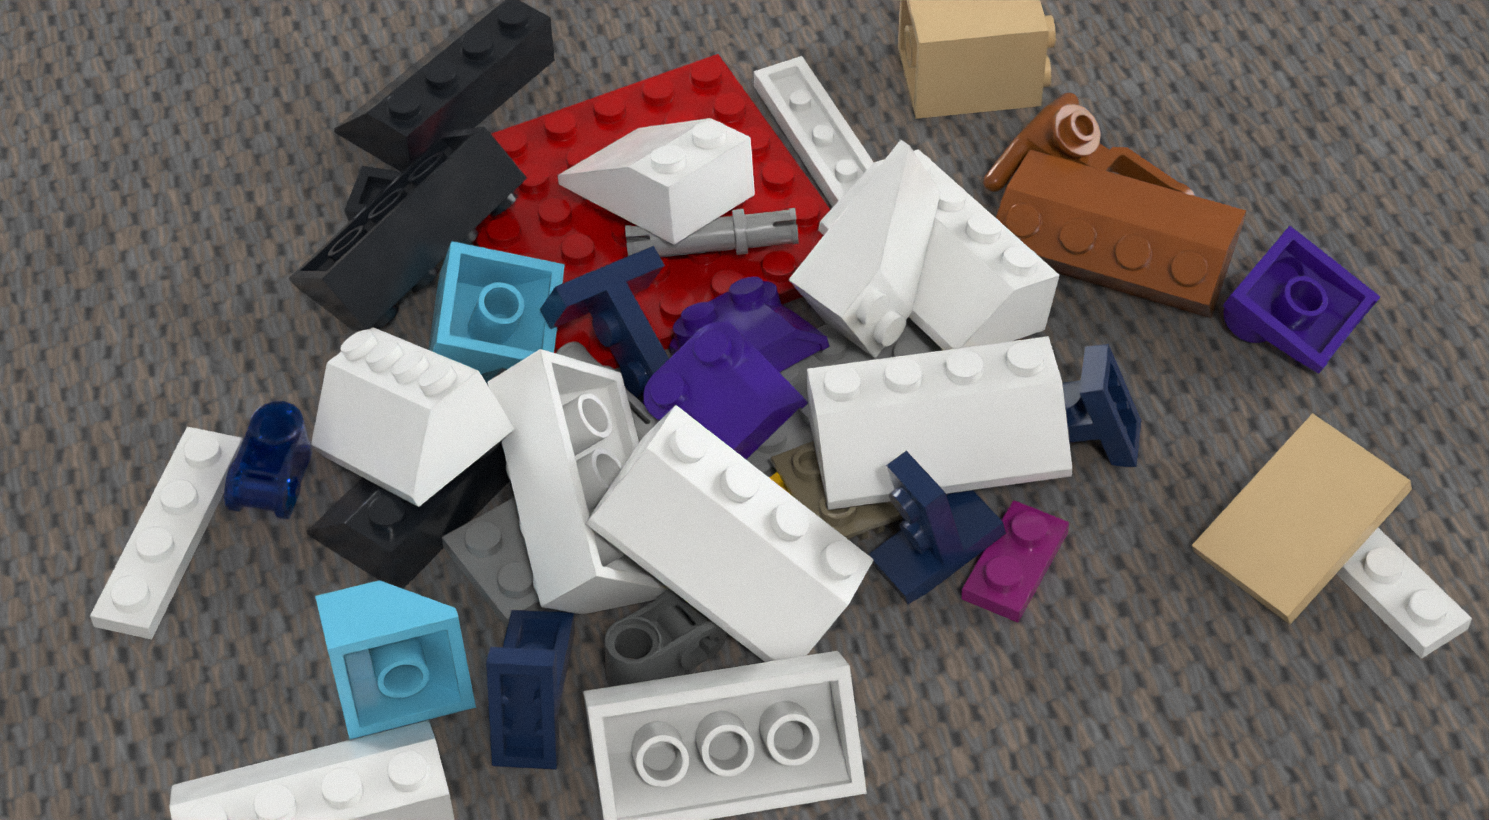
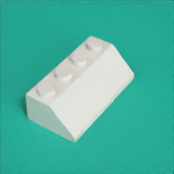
[818,149,1060,350]
[311,327,515,507]
[807,336,1072,510]
[488,349,670,614]
[585,405,874,662]
[583,651,867,820]
[169,720,455,820]

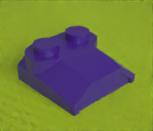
[1222,225,1380,374]
[669,277,830,372]
[642,320,809,460]

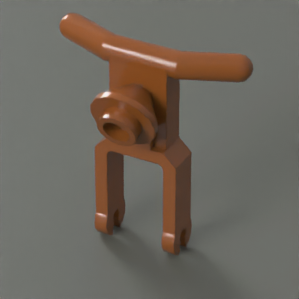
[983,92,1195,196]

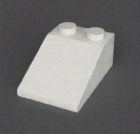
[558,118,755,245]
[789,140,940,358]

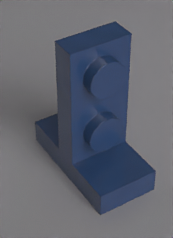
[540,246,669,403]
[1062,344,1142,467]
[868,450,1006,604]
[486,610,575,770]

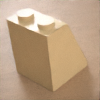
[898,0,1056,119]

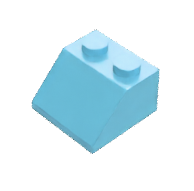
[428,241,565,374]
[315,580,476,740]

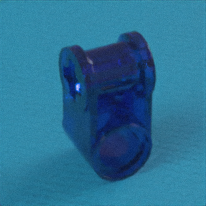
[224,401,312,520]

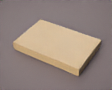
[1192,413,1412,625]

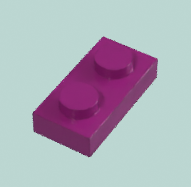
[961,500,1070,623]

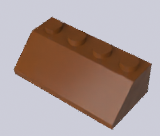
[996,150,1246,318]

